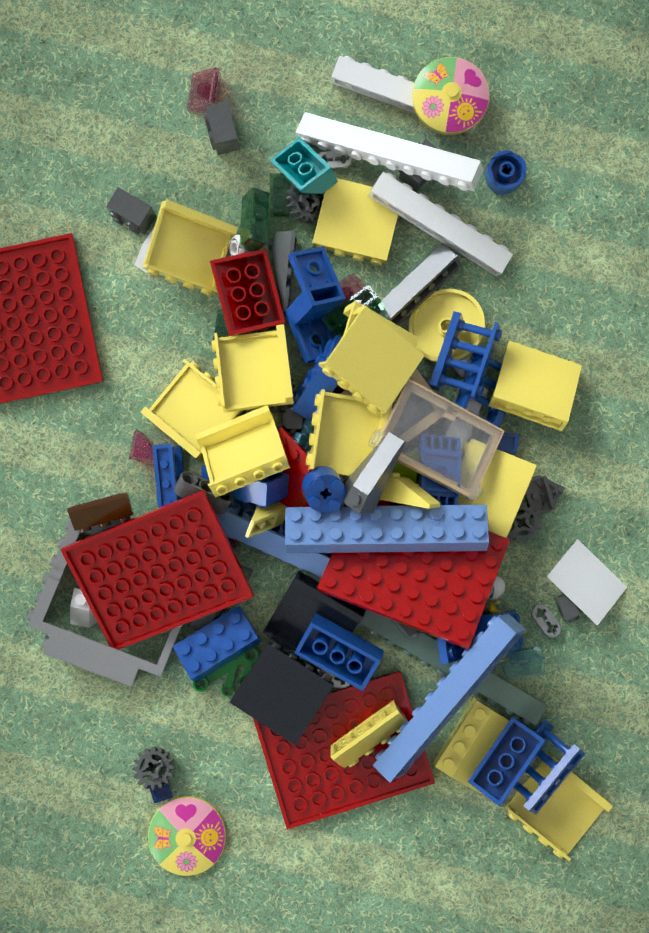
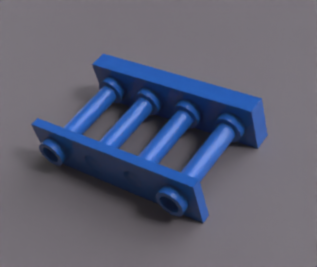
[429,311,502,401]
[455,346,505,437]
[152,444,184,508]
[516,720,586,815]

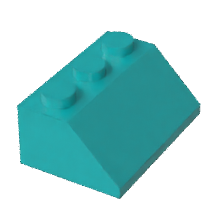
[270,137,338,194]

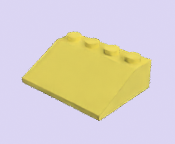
[433,697,510,794]
[331,700,407,768]

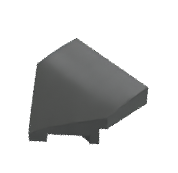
[525,475,565,517]

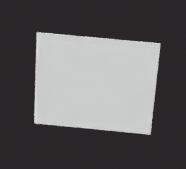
[547,539,627,626]

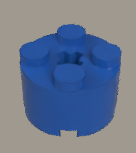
[485,150,526,195]
[302,466,346,513]

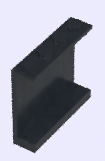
[263,571,366,668]
[229,640,334,745]

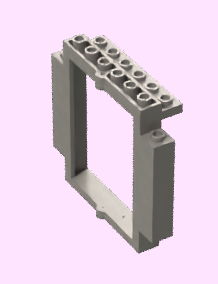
[26,517,182,686]

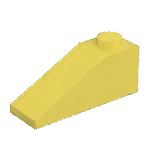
[379,472,440,509]
[245,502,286,538]

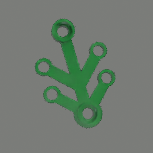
[193,646,261,696]

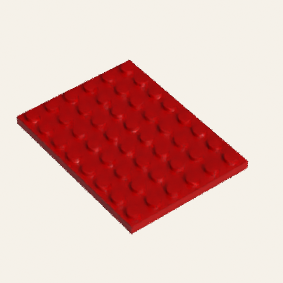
[0,233,104,404]
[61,489,254,650]
[317,500,510,650]
[253,671,435,830]

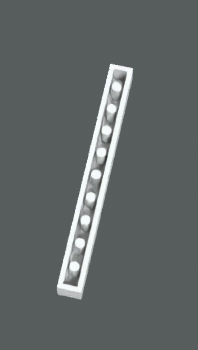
[296,112,483,191]

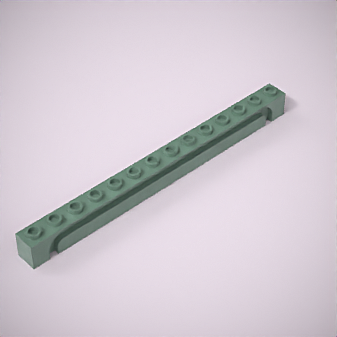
[308,572,548,725]

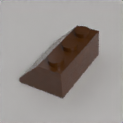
[67,492,134,533]

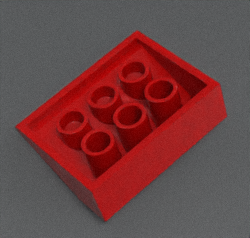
[210,249,285,336]
[278,427,326,507]

